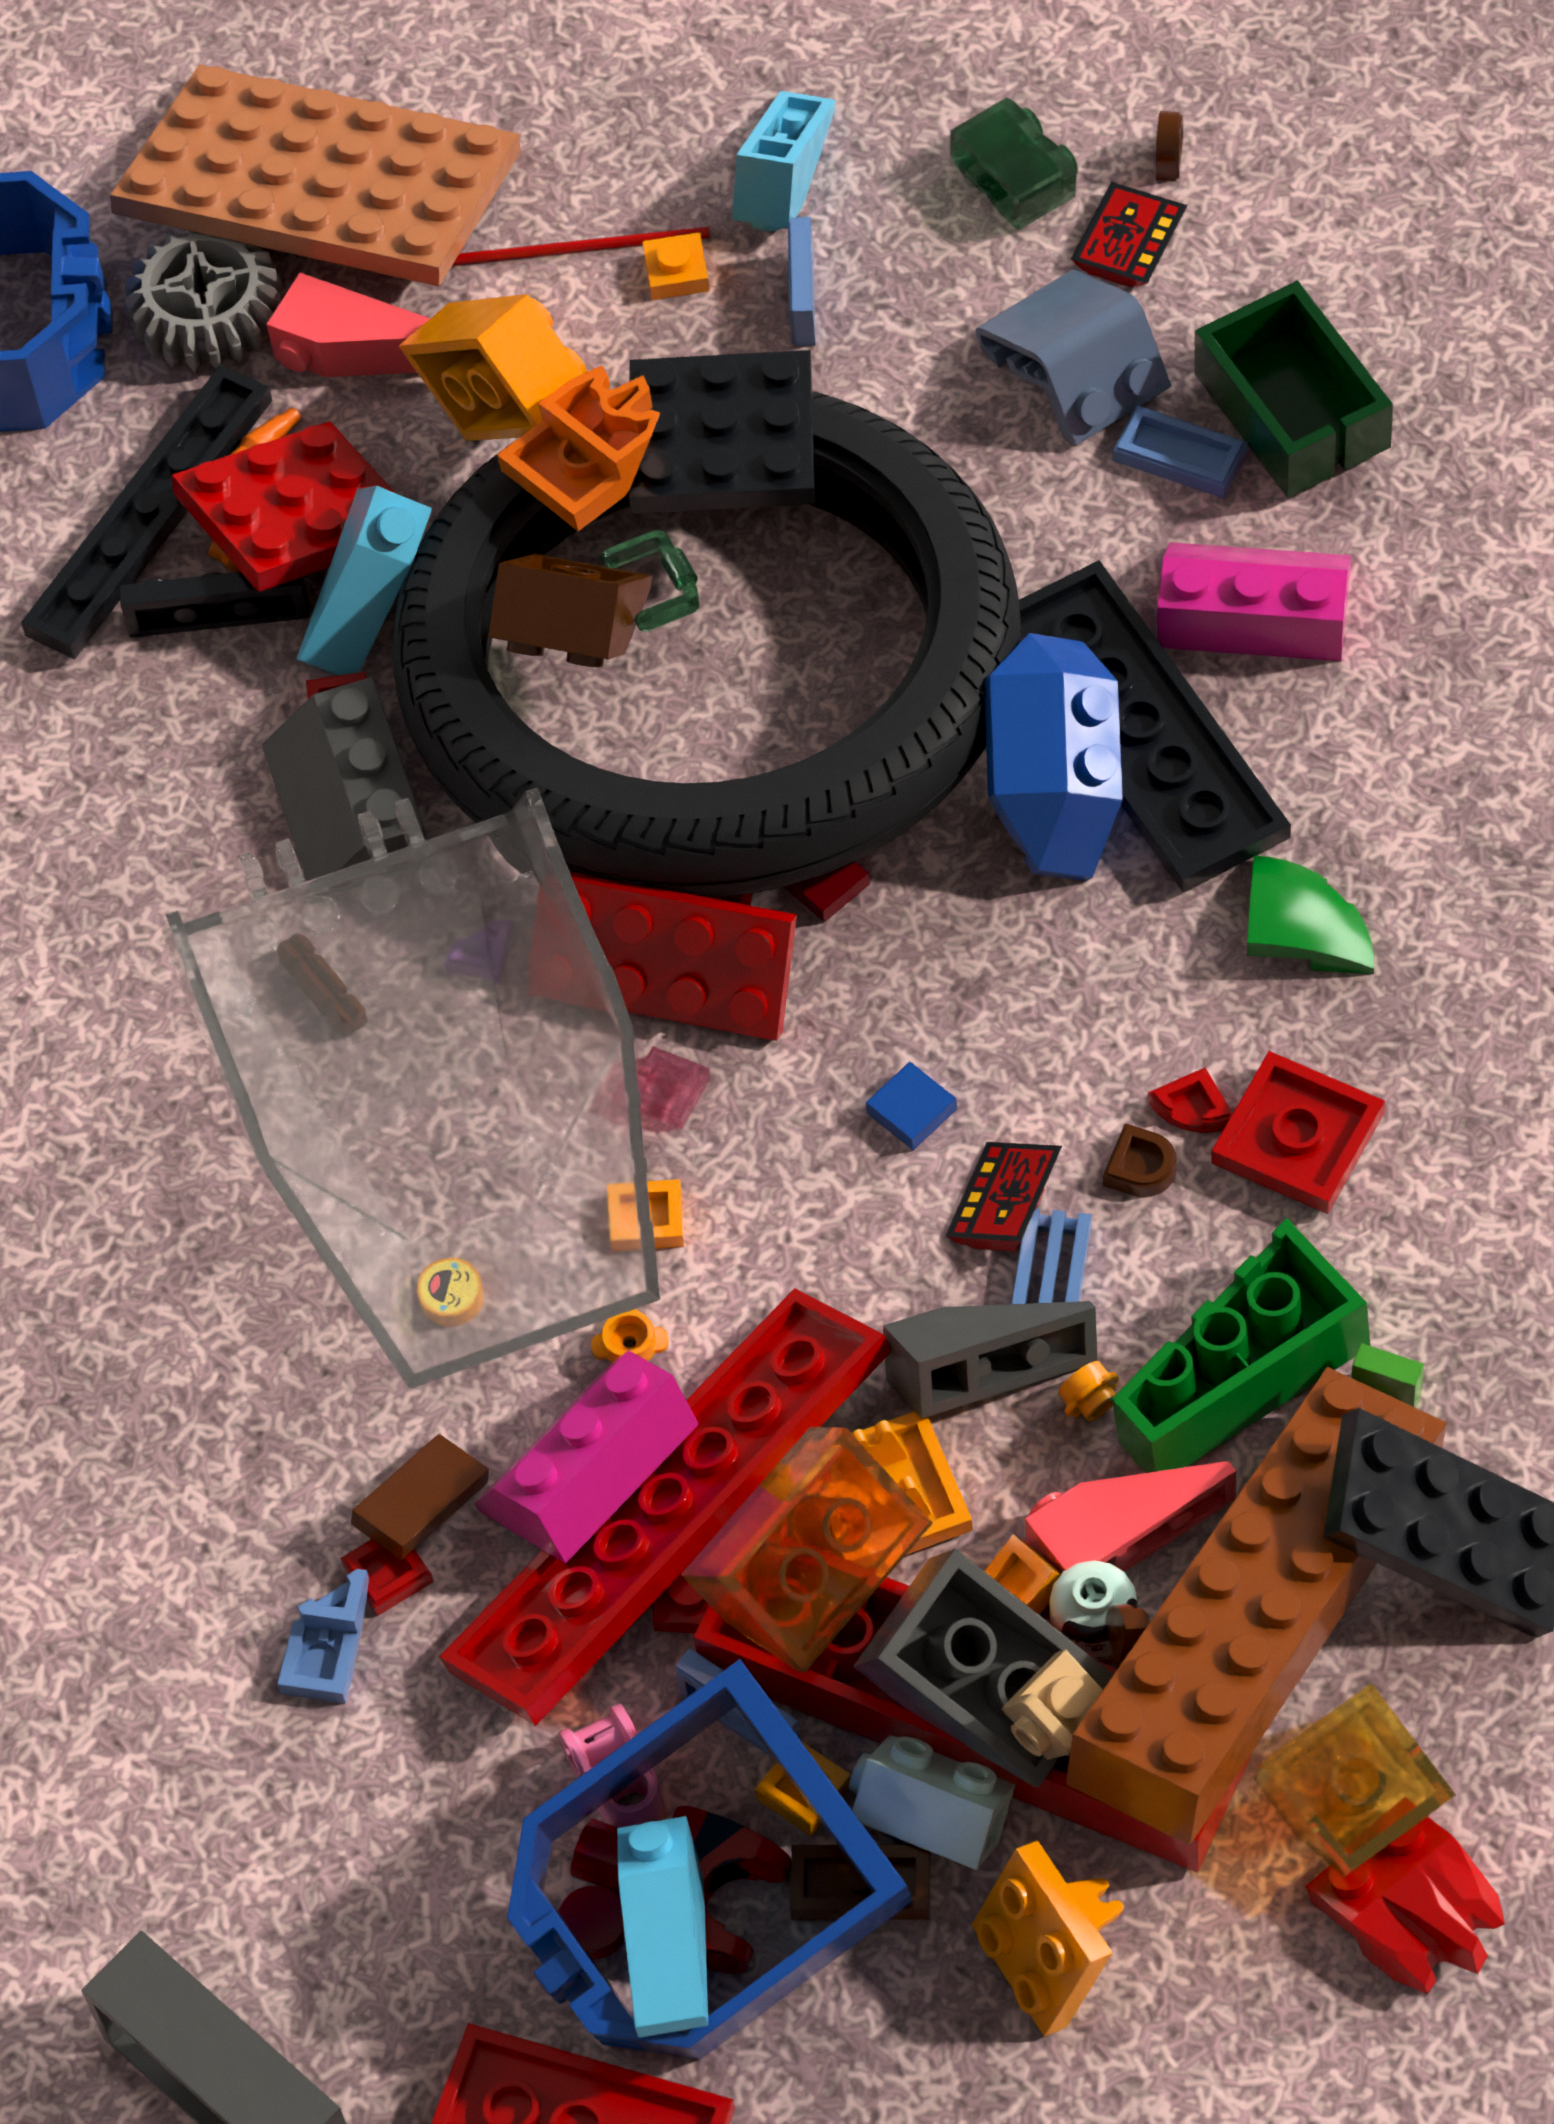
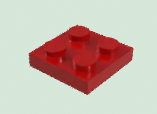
[1211,1051,1385,1214]

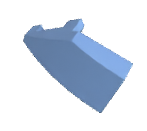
[277,1569,369,1704]

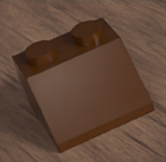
[488,554,652,667]

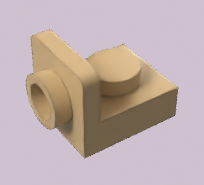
[1001,1649,1103,1760]

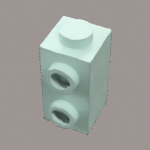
[849,1735,1015,1870]

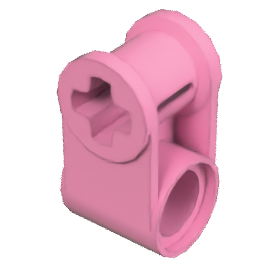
[558,1703,665,1828]

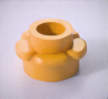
[1058,1361,1119,1421]

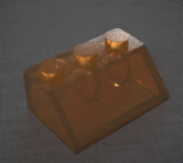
[681,1427,933,1673]

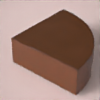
[1105,1604,1150,1669]

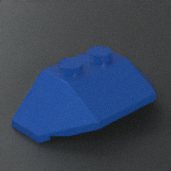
[984,633,1123,881]

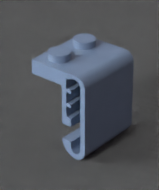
[975,269,1172,445]

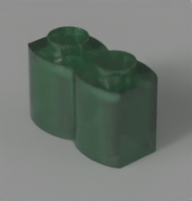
[950,97,1078,230]

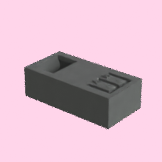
[81,1930,346,2124]

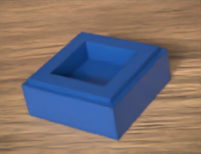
[866,1061,957,1151]

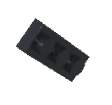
[120,572,309,638]

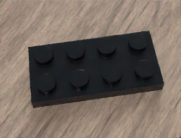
[1323,1408,1554,1637]

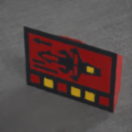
[1071,182,1188,287]
[945,1142,1062,1252]

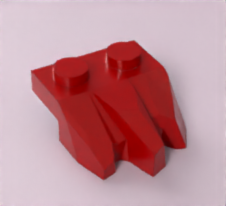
[1305,1800,1505,1994]

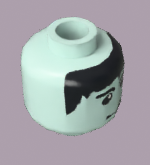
[1049,1560,1138,1661]

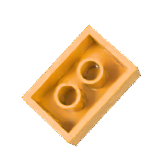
[399,294,587,441]

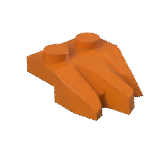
[497,365,660,532]

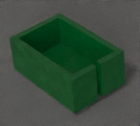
[1194,280,1393,498]

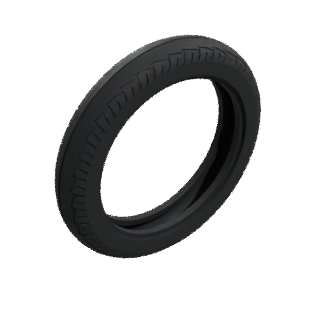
[393,391,1021,897]

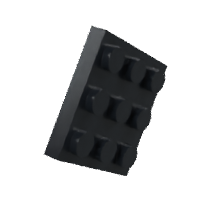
[629,350,815,514]

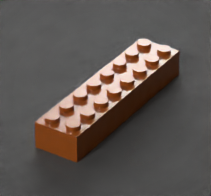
[1066,1367,1447,1846]

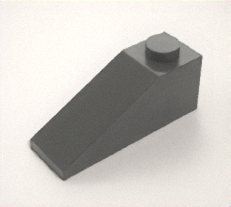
[883,1301,1098,1419]

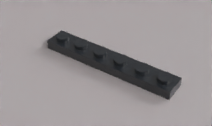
[21,364,272,660]

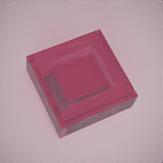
[624,1046,711,1129]

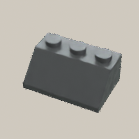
[262,677,432,900]

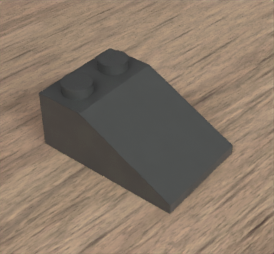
[853,1549,1114,1788]

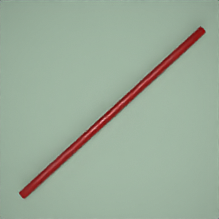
[452,226,710,266]

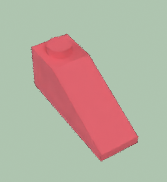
[267,273,430,377]
[1025,1461,1236,1574]

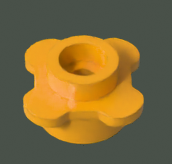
[591,1307,669,1363]

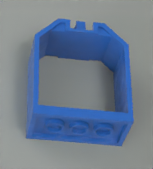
[0,171,113,432]
[507,1659,913,2060]

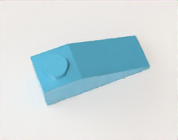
[732,91,836,231]
[296,486,432,676]
[618,1816,708,2038]

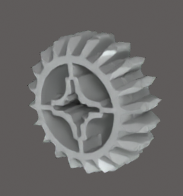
[124,231,283,373]

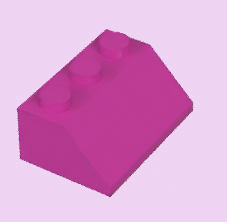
[1157,542,1352,661]
[474,1350,699,1564]

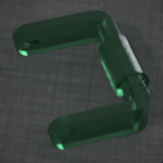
[600,530,700,632]

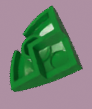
[1247,855,1374,974]

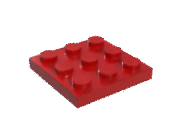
[172,421,397,592]

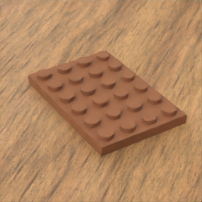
[110,64,520,286]

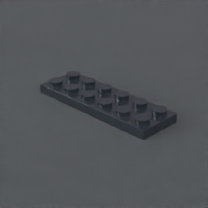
[1019,560,1291,892]

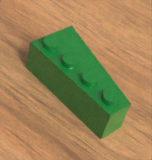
[1112,1217,1370,1473]

